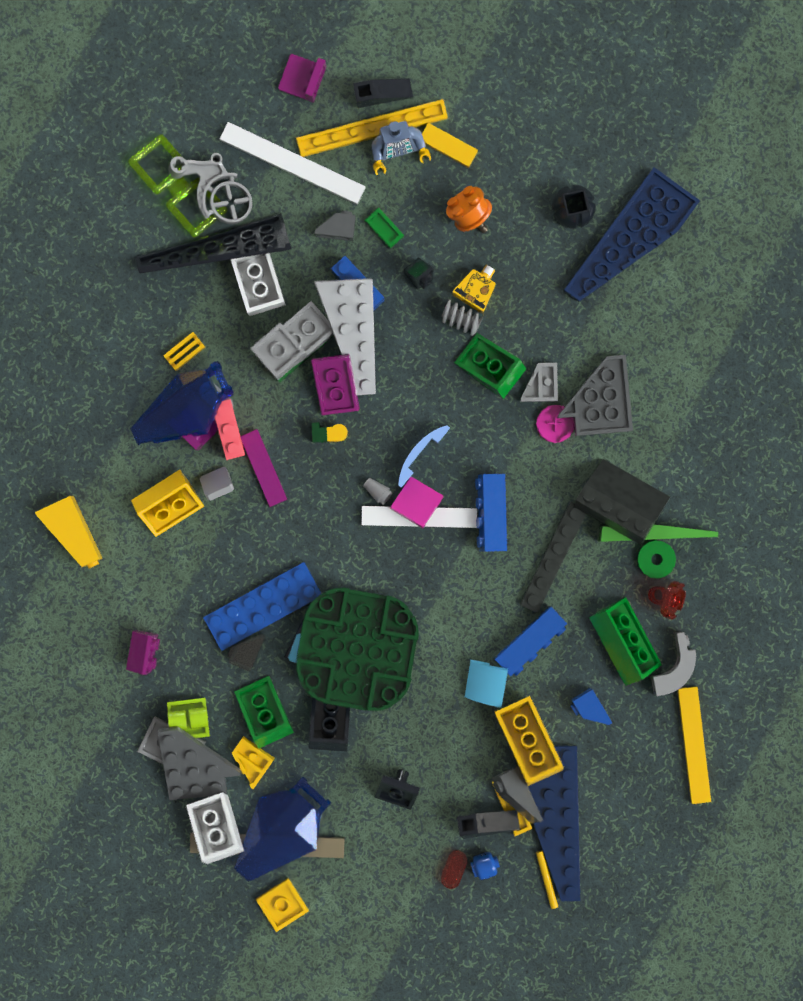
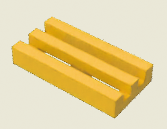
[163,332,206,371]

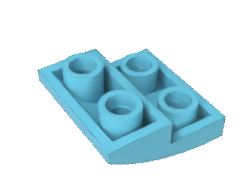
[465,660,508,708]

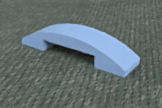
[398,425,450,488]

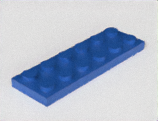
[203,562,322,651]

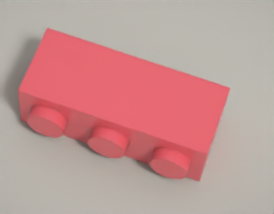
[211,398,245,460]

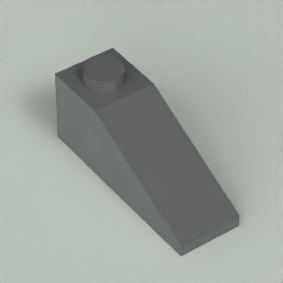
[492,767,543,823]

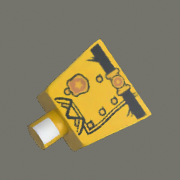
[452,265,496,314]

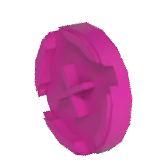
[536,405,574,443]

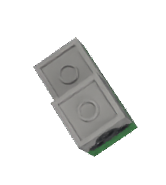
[251,301,334,382]

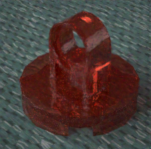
[648,581,686,620]

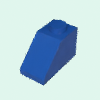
[571,688,612,725]

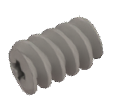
[441,299,484,336]

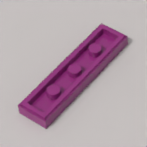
[240,429,288,507]

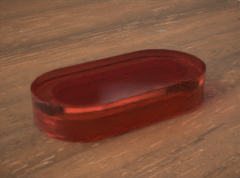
[441,850,467,889]

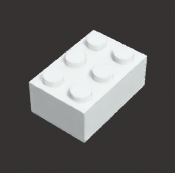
[231,253,286,316]
[186,792,244,864]

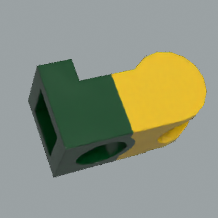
[311,422,348,443]

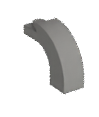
[651,631,696,696]

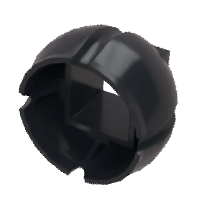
[552,185,596,229]

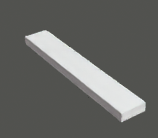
[362,506,477,528]

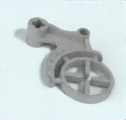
[168,153,252,224]

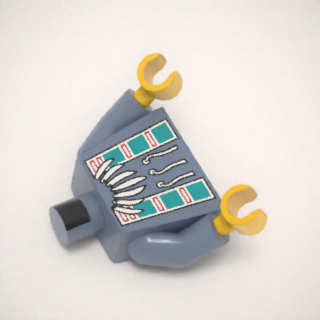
[372,121,431,175]

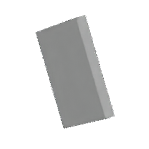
[137,717,207,764]

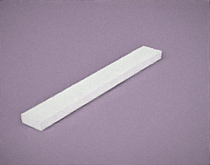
[220,122,366,205]

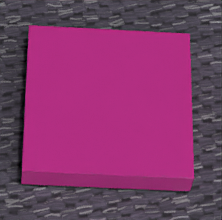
[390,477,443,529]

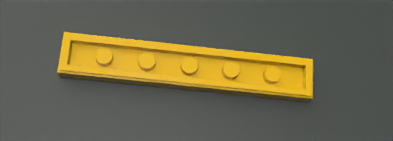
[677,686,711,804]

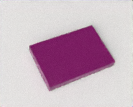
[311,354,360,415]

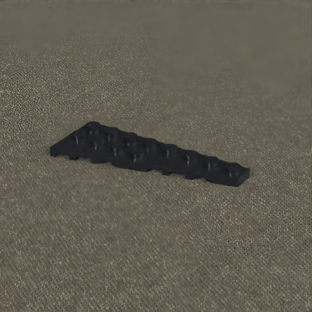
[136,213,292,274]

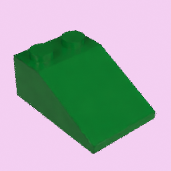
[454,333,526,399]
[234,676,294,748]

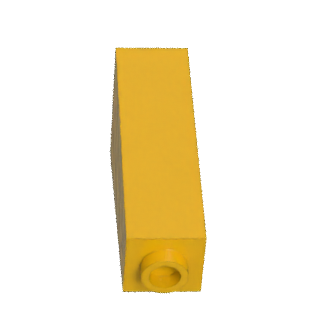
[35,496,103,569]

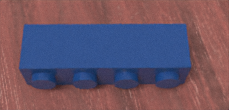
[475,474,507,552]
[494,606,567,676]

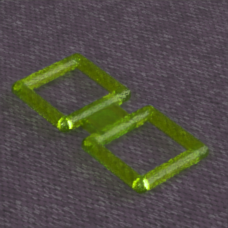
[128,134,227,237]

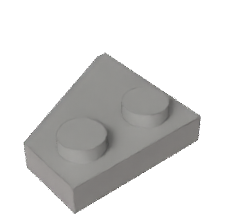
[520,363,558,402]

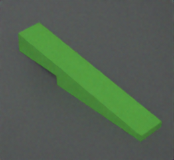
[598,525,718,542]

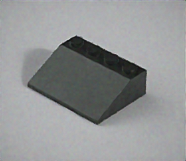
[574,459,670,545]

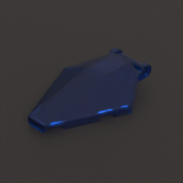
[130,361,234,445]
[234,777,332,882]

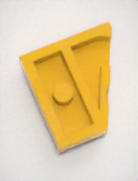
[232,736,275,789]

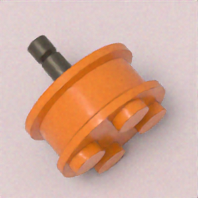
[446,186,492,233]

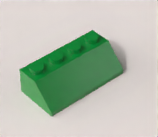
[589,597,662,686]

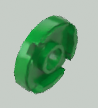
[637,540,676,579]

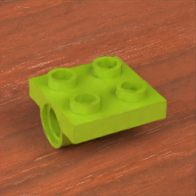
[167,698,210,738]

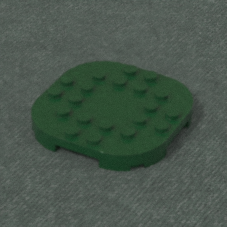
[296,588,419,711]

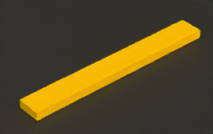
[296,99,448,157]

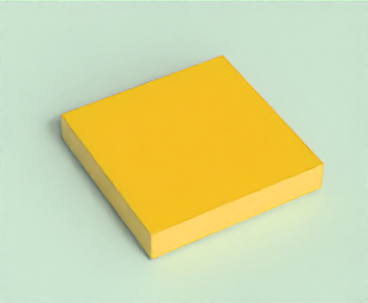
[255,878,309,932]

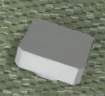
[200,467,234,501]

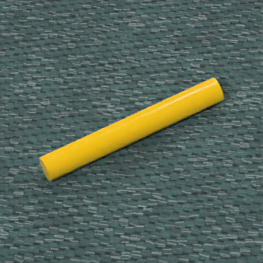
[536,850,558,909]

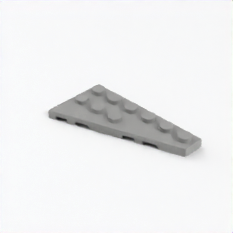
[314,278,376,395]

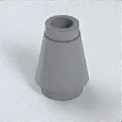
[363,478,392,504]

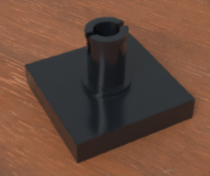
[375,769,420,810]

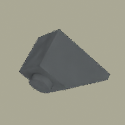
[315,211,356,241]

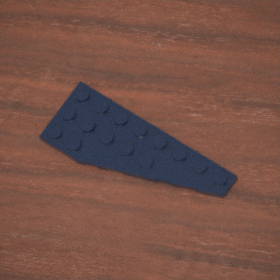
[564,167,700,302]
[521,745,580,901]

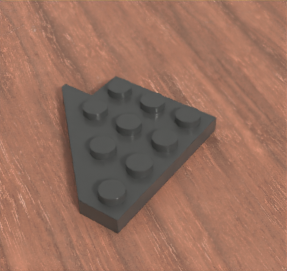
[557,355,633,436]
[158,727,241,800]

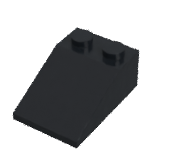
[309,698,350,752]

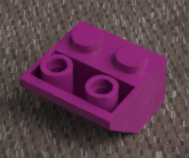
[126,630,160,675]

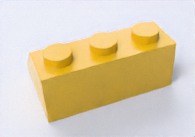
[131,470,204,537]

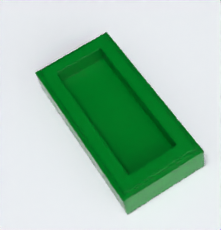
[365,207,404,249]

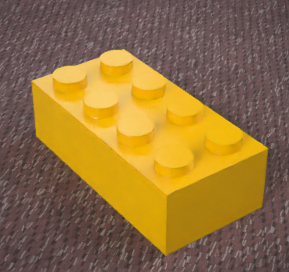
[495,696,563,786]

